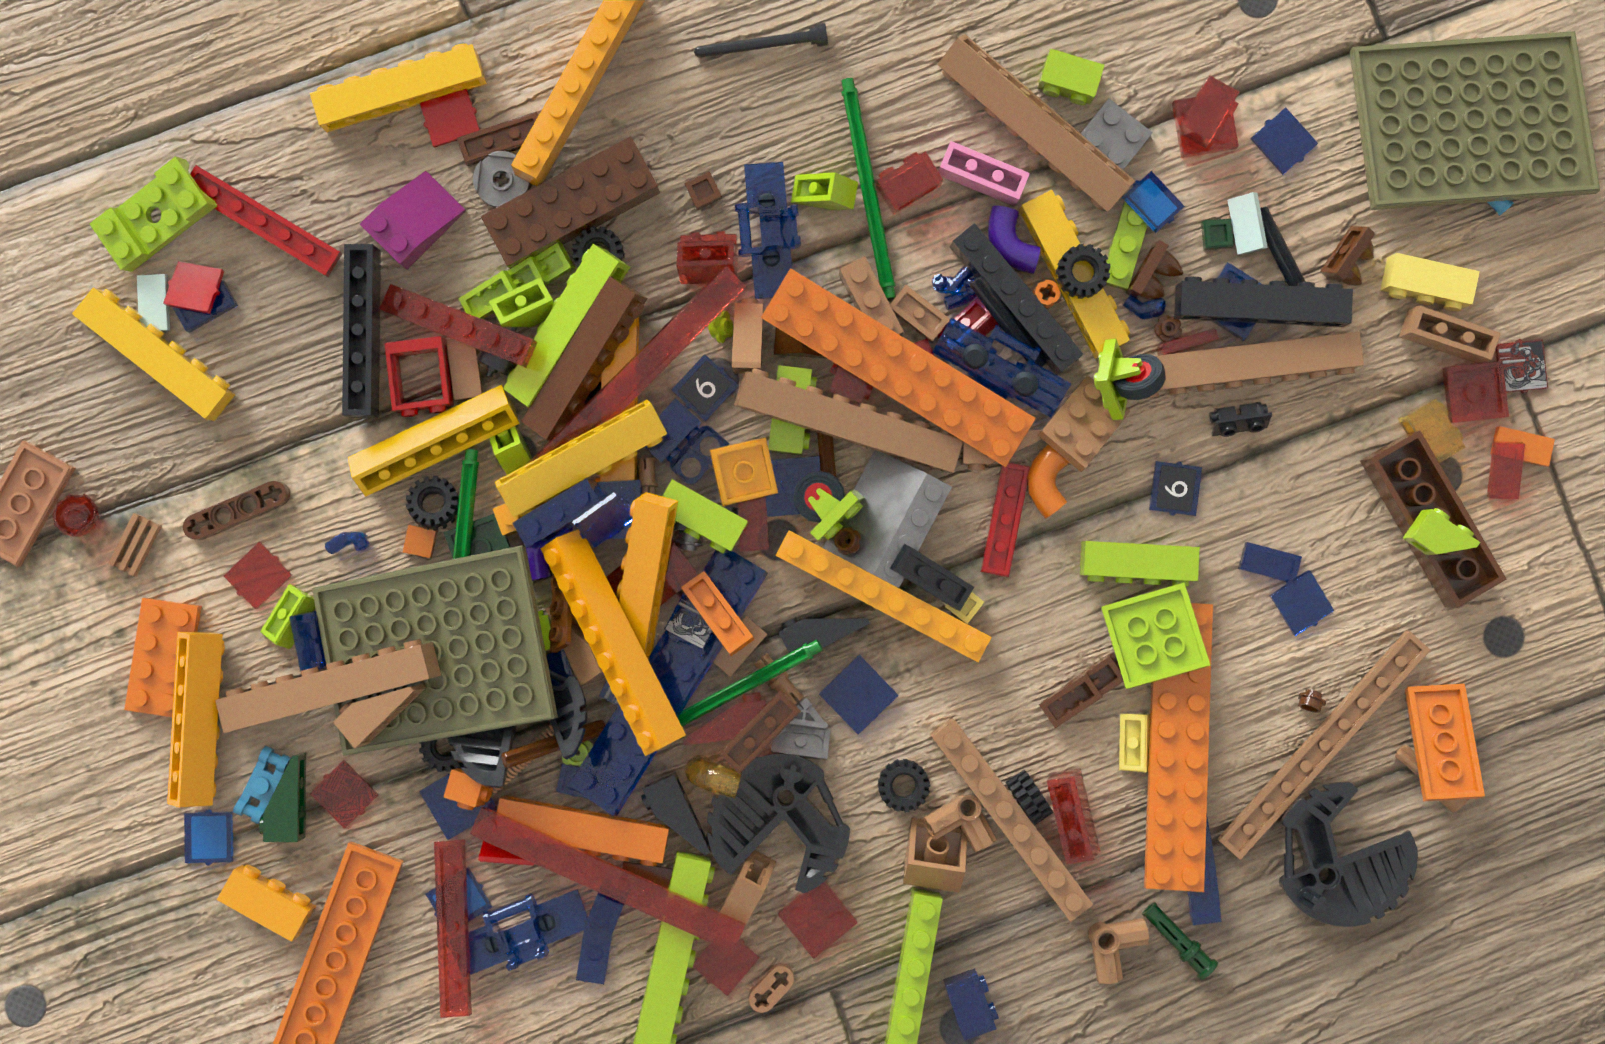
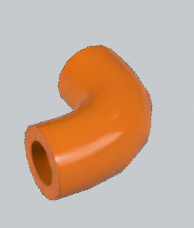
[1027,445,1070,519]

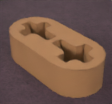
[749,963,794,1013]

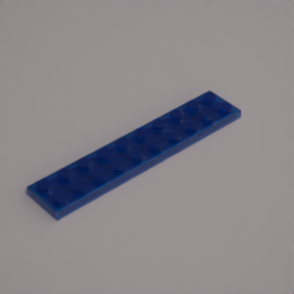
[569,549,768,817]

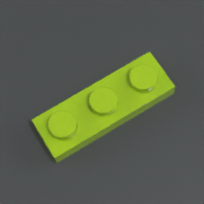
[1106,201,1149,291]

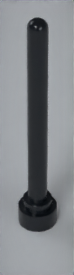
[694,23,828,58]

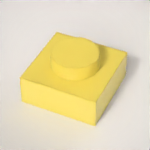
[944,592,984,624]

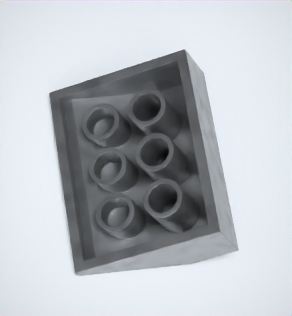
[823,450,952,588]

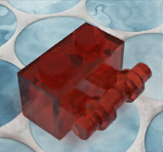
[676,231,738,284]

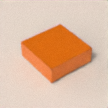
[403,525,438,558]

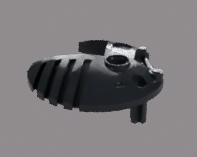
[447,669,587,789]
[707,753,850,893]
[1279,782,1418,927]

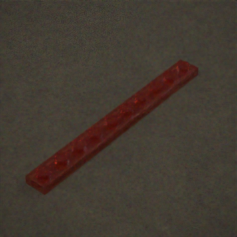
[527,266,746,464]
[470,806,745,953]

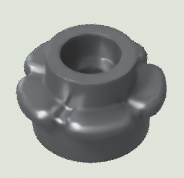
[675,531,702,551]

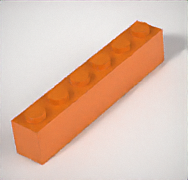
[493,795,670,866]

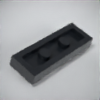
[890,544,974,612]

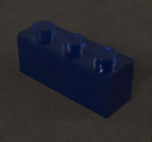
[513,478,609,549]

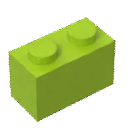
[1037,49,1105,105]

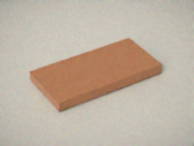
[0,441,76,567]

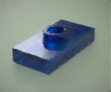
[576,922,614,985]

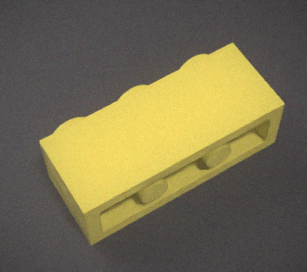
[1380,253,1480,311]

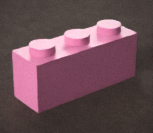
[937,141,1030,206]

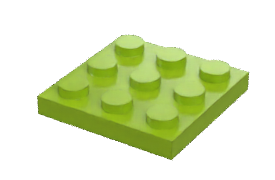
[1101,583,1211,690]

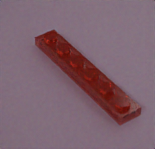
[379,284,537,368]
[434,840,472,1018]

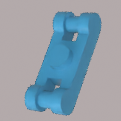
[233,746,291,824]

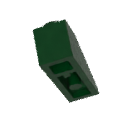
[259,753,306,842]

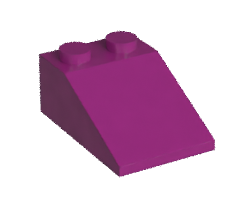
[360,171,466,270]

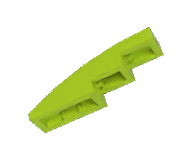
[458,243,575,323]

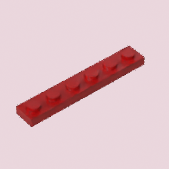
[190,165,343,277]

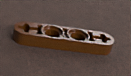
[183,481,290,540]

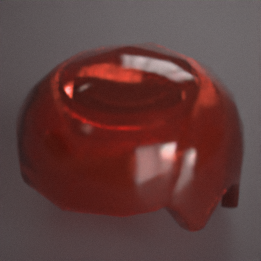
[52,494,99,537]

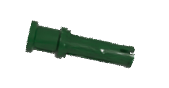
[1142,902,1218,980]

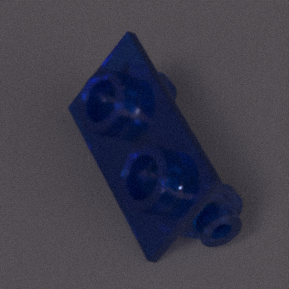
[289,611,326,672]

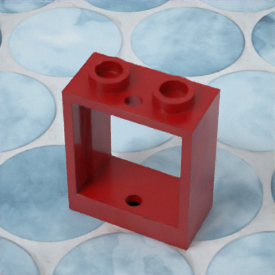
[384,336,454,417]

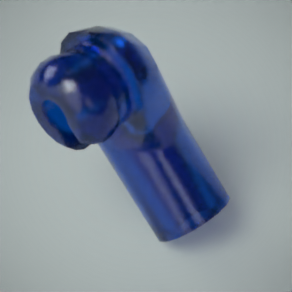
[932,266,974,294]
[944,277,977,310]
[1122,294,1166,320]
[325,531,370,555]

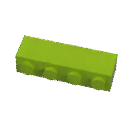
[1080,541,1200,587]

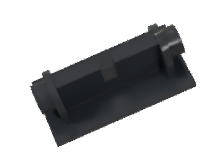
[1209,402,1272,437]

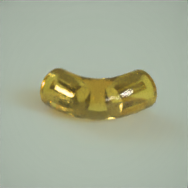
[685,755,742,799]

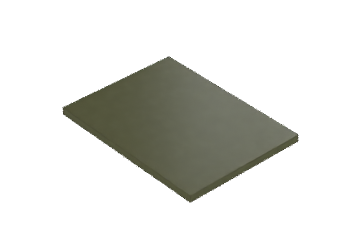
[1349,31,1600,210]
[312,545,558,756]

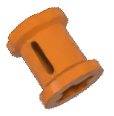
[1033,280,1060,309]

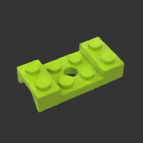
[89,156,218,272]

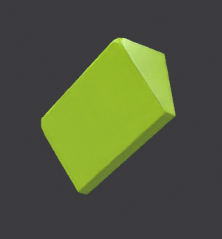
[260,584,316,649]

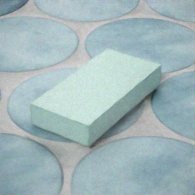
[1227,192,1268,255]
[137,274,170,331]

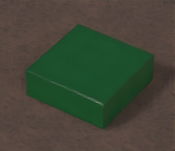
[1201,218,1234,250]

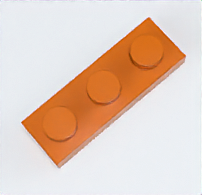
[681,571,754,657]

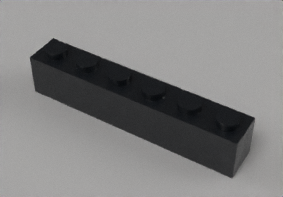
[950,223,1083,376]
[342,244,381,418]
[1174,276,1353,327]

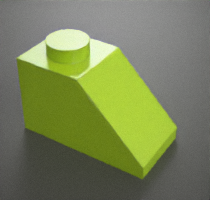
[791,172,858,210]
[489,277,554,327]
[489,425,533,475]

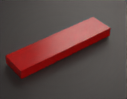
[980,462,1030,577]

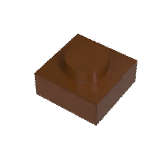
[684,171,722,210]

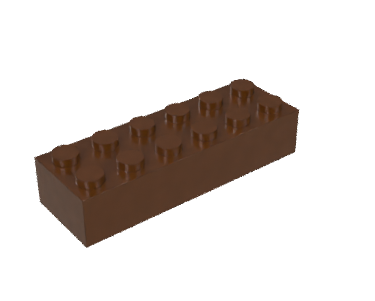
[480,136,660,269]
[1360,430,1507,608]

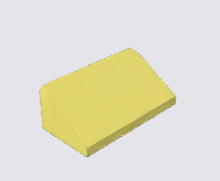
[1119,713,1150,772]

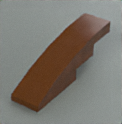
[1039,651,1124,728]

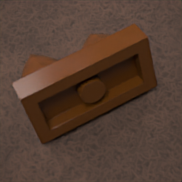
[1320,226,1376,286]
[1125,240,1183,299]

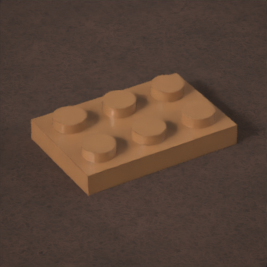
[1038,375,1130,472]

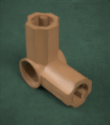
[922,795,996,852]
[1088,918,1149,984]

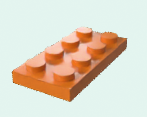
[124,598,202,717]
[1405,684,1485,802]

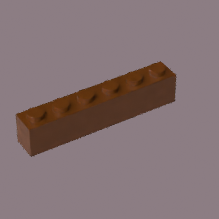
[521,276,648,442]

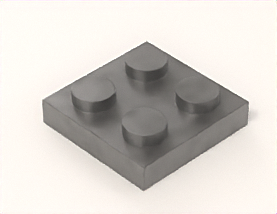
[1081,98,1153,170]

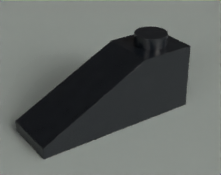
[778,617,870,653]
[641,772,711,855]

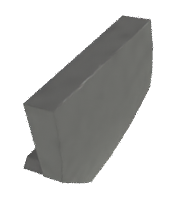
[771,698,831,760]

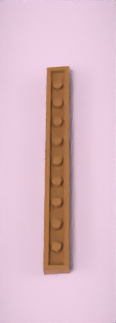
[1217,630,1430,860]

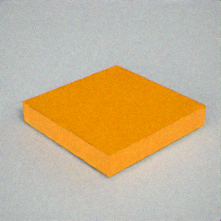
[709,437,778,506]

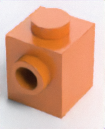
[444,768,493,810]

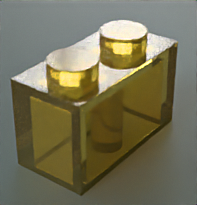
[1397,399,1466,463]

